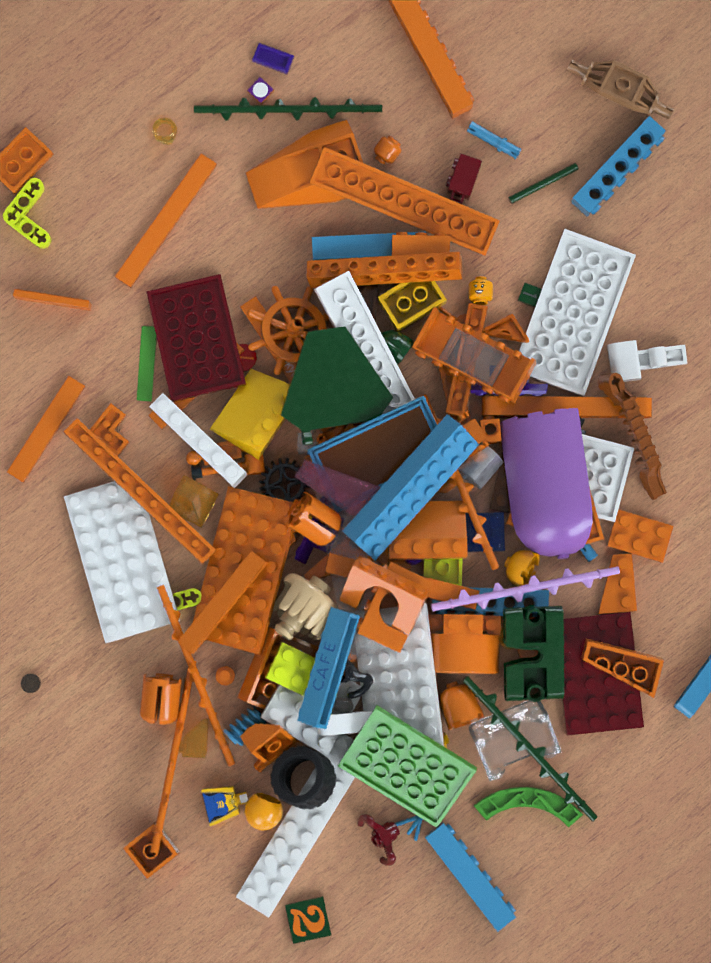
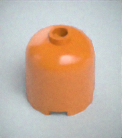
[439,681,485,730]

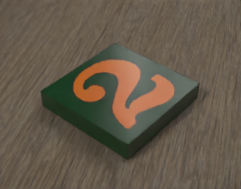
[285,896,332,944]

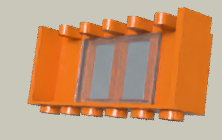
[412,307,537,404]

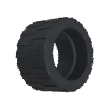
[270,746,336,810]

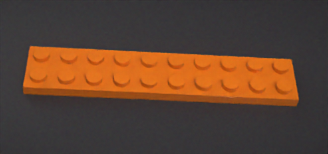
[309,147,500,256]

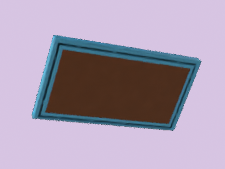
[307,396,437,512]

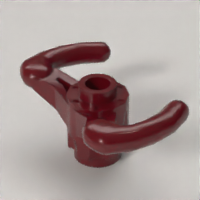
[357,814,400,866]

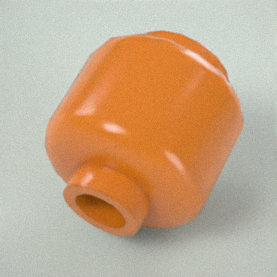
[374,135,401,165]

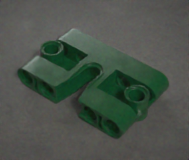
[503,605,564,702]

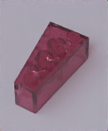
[294,459,381,517]

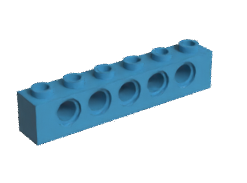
[571,116,666,217]
[432,587,549,617]

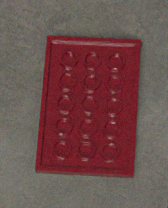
[146,274,246,402]
[562,612,644,736]

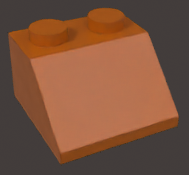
[240,724,297,766]

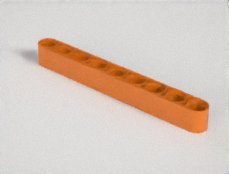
[482,396,652,418]

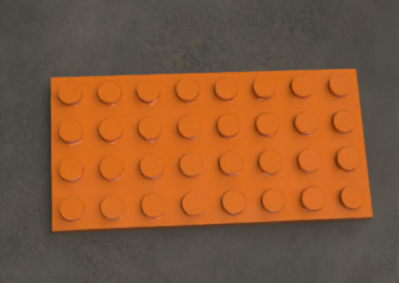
[192,486,294,655]

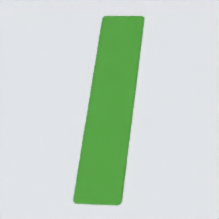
[137,326,156,401]

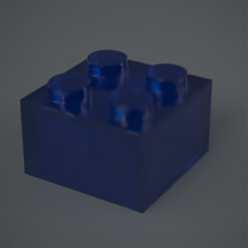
[466,512,505,553]

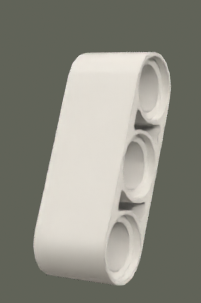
[317,711,372,736]

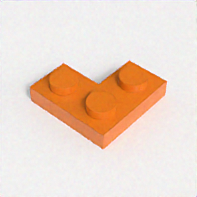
[90,403,129,456]

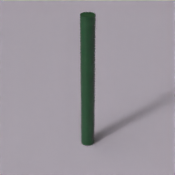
[508,163,579,204]

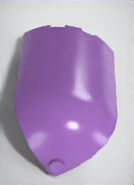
[500,408,593,560]

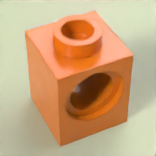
[479,416,502,444]

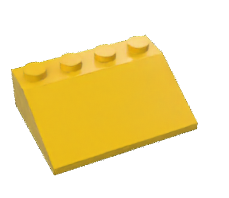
[210,369,290,460]

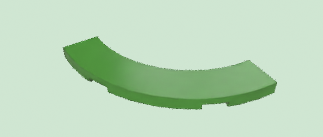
[473,787,583,827]

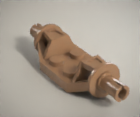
[567,60,674,120]

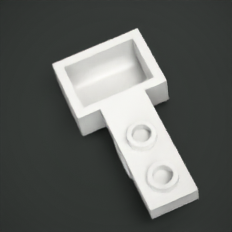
[607,340,687,382]

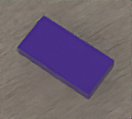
[252,43,294,75]

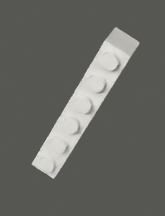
[149,393,248,488]

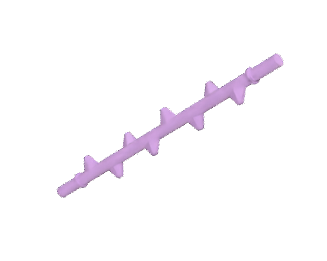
[431,566,620,611]

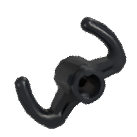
[340,659,373,699]

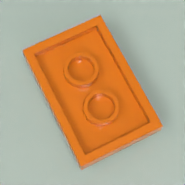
[0,127,54,194]
[607,509,674,563]

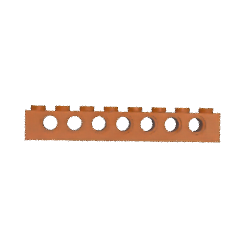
[307,252,462,288]

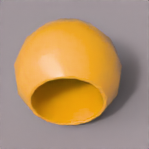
[244,793,283,831]

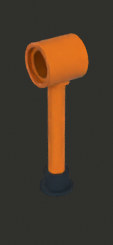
[191,454,266,481]

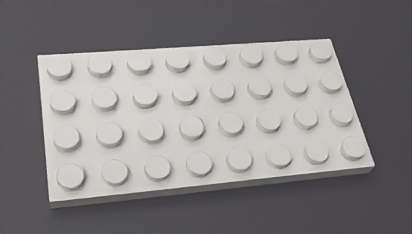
[519,229,636,397]
[64,481,180,644]
[354,603,444,746]

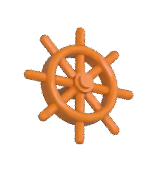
[247,286,330,375]

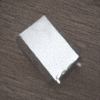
[458,442,504,490]

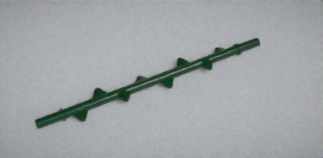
[194,97,382,121]
[462,676,598,821]

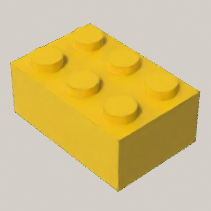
[377,281,447,332]

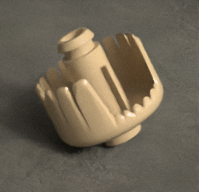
[273,573,338,640]

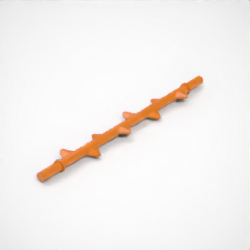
[420,394,499,570]
[157,584,235,766]
[150,661,197,854]

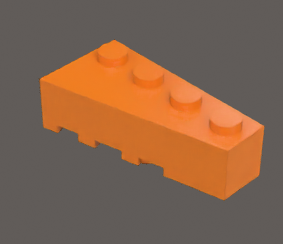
[581,639,664,698]

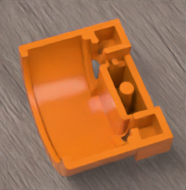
[428,614,501,674]

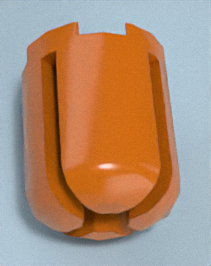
[285,492,342,546]
[140,673,182,725]

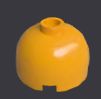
[504,550,540,587]

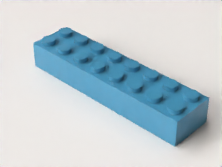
[342,414,479,561]

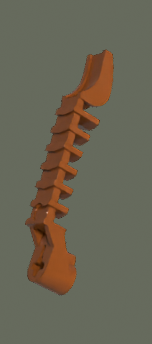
[597,373,667,500]

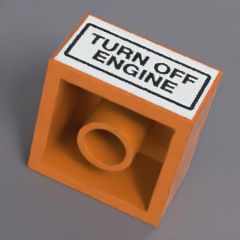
[123,822,180,879]

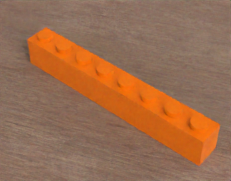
[388,0,474,119]

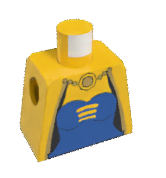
[201,786,249,826]

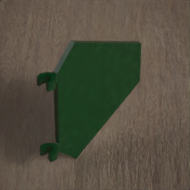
[280,326,393,445]

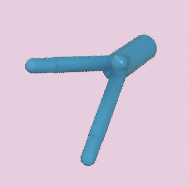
[395,815,423,841]

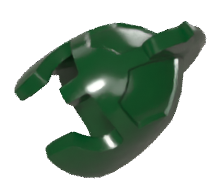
[381,330,414,365]

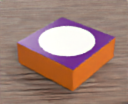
[247,77,274,105]

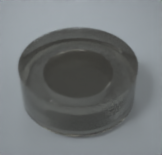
[21,674,41,693]

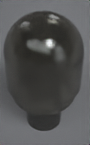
[333,697,353,713]

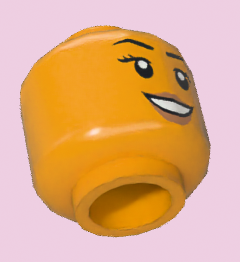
[468,276,493,306]

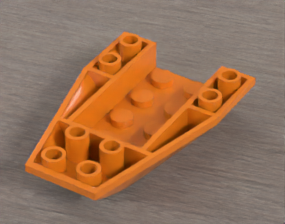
[246,119,363,209]

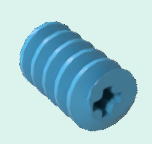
[223,706,267,746]

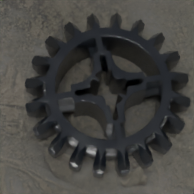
[259,458,311,502]

